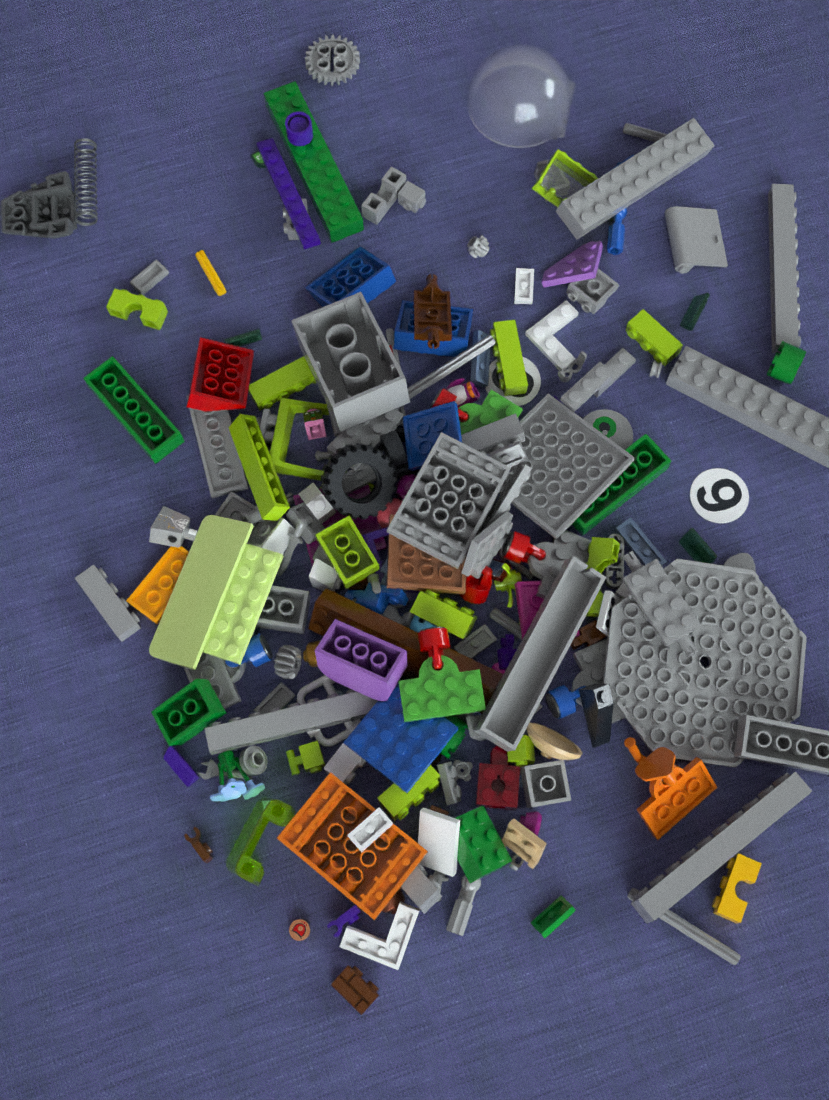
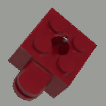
[476,746,520,811]

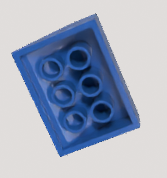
[305,246,396,307]
[394,300,474,357]

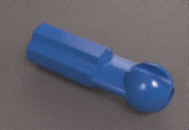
[607,208,627,255]

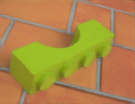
[585,537,620,618]

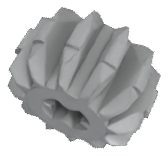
[274,645,302,679]

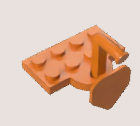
[624,737,718,840]

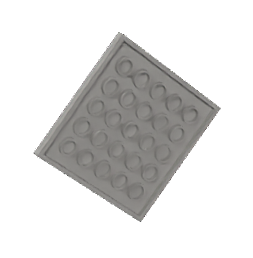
[499,394,634,539]

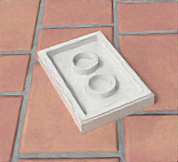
[418,807,460,877]

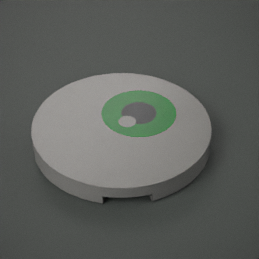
[583,409,633,450]

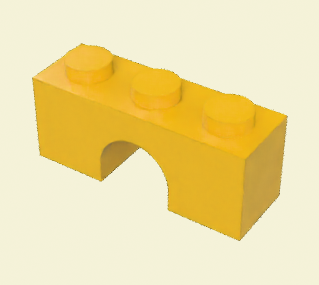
[712,853,762,923]

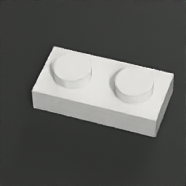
[514,268,534,305]
[347,807,393,853]

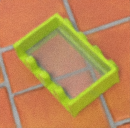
[532,149,598,207]

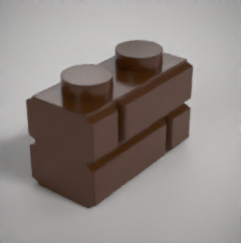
[331,965,379,1015]

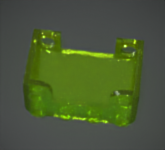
[226,798,296,886]

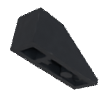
[579,684,614,748]

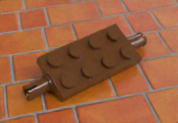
[414,274,452,349]

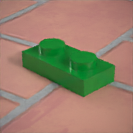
[531,895,576,939]

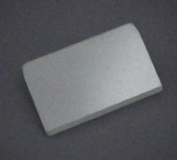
[286,502,325,544]

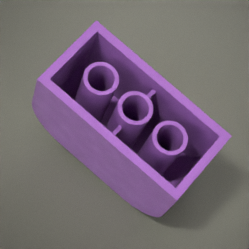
[315,619,408,701]

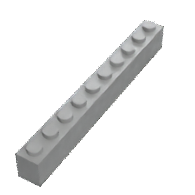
[768,184,801,353]
[205,682,399,755]

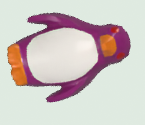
[446,378,480,407]

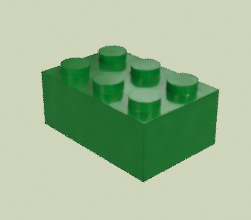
[151,679,226,746]
[456,805,512,884]

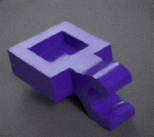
[497,634,517,670]
[327,904,361,937]

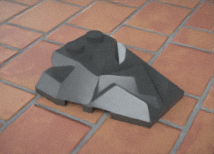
[1,171,77,239]

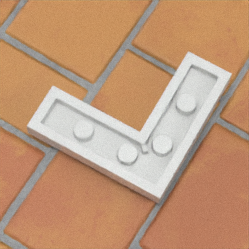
[525,300,579,371]
[340,901,420,970]

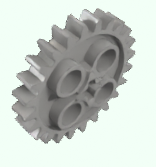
[305,35,360,86]

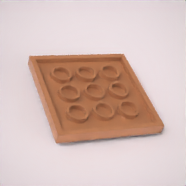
[386,514,466,594]

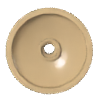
[526,723,582,760]

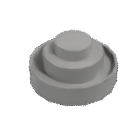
[239,746,268,776]

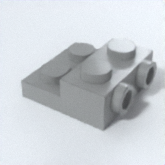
[566,269,619,314]

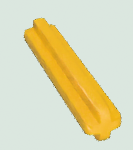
[195,250,226,296]

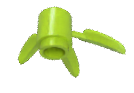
[493,563,522,625]

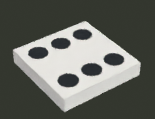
[596,591,622,637]

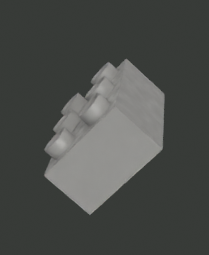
[291,292,410,432]

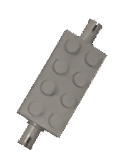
[327,406,404,471]
[622,551,701,658]

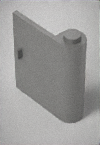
[665,206,728,274]

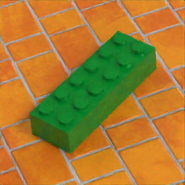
[83,356,185,464]
[572,434,671,536]

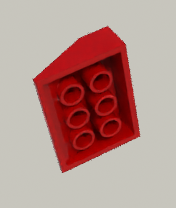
[186,337,254,411]

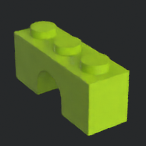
[106,288,168,330]

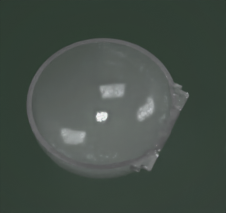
[468,44,575,148]

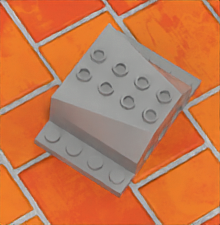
[386,432,511,569]

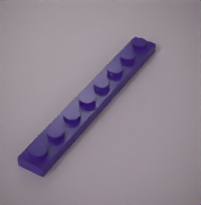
[256,138,321,250]

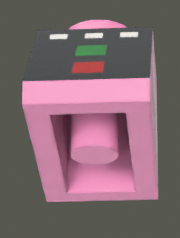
[303,409,327,440]

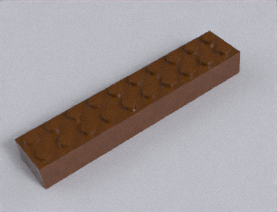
[308,588,503,714]

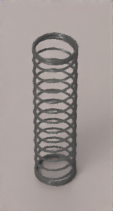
[74,138,98,226]

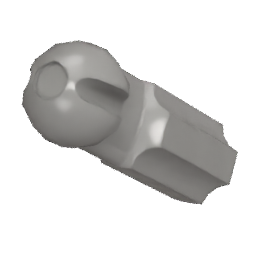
[446,875,481,936]

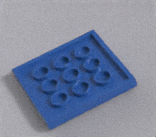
[343,683,459,793]

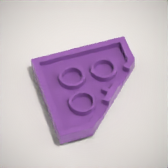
[542,241,603,287]

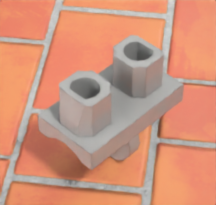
[256,409,277,446]

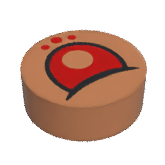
[289,919,310,941]

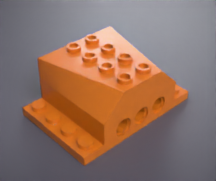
[277,772,428,920]

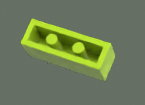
[625,309,683,366]

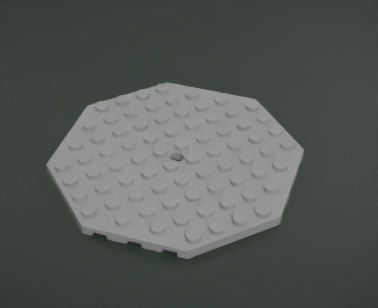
[602,559,807,767]

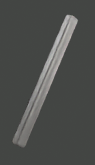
[407,335,495,399]
[627,888,741,965]

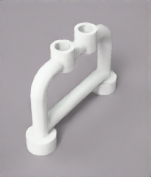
[297,675,361,747]

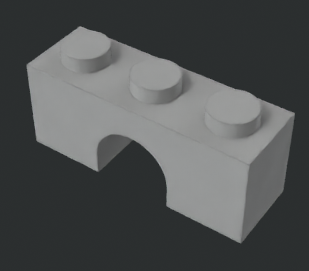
[361,166,406,225]

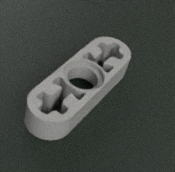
[605,534,624,589]

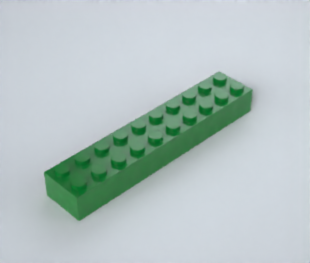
[263,81,364,243]

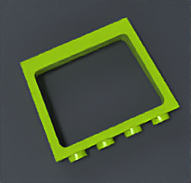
[270,398,347,481]

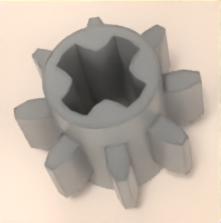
[467,235,489,259]

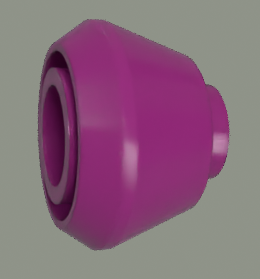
[519,811,542,836]

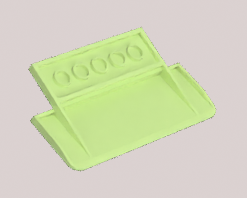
[149,515,284,670]

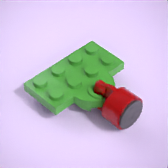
[429,388,523,435]
[399,626,486,722]

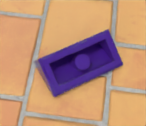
[164,746,199,787]

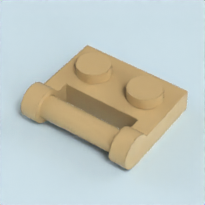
[502,818,547,869]

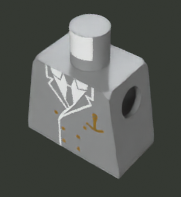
[149,506,198,548]

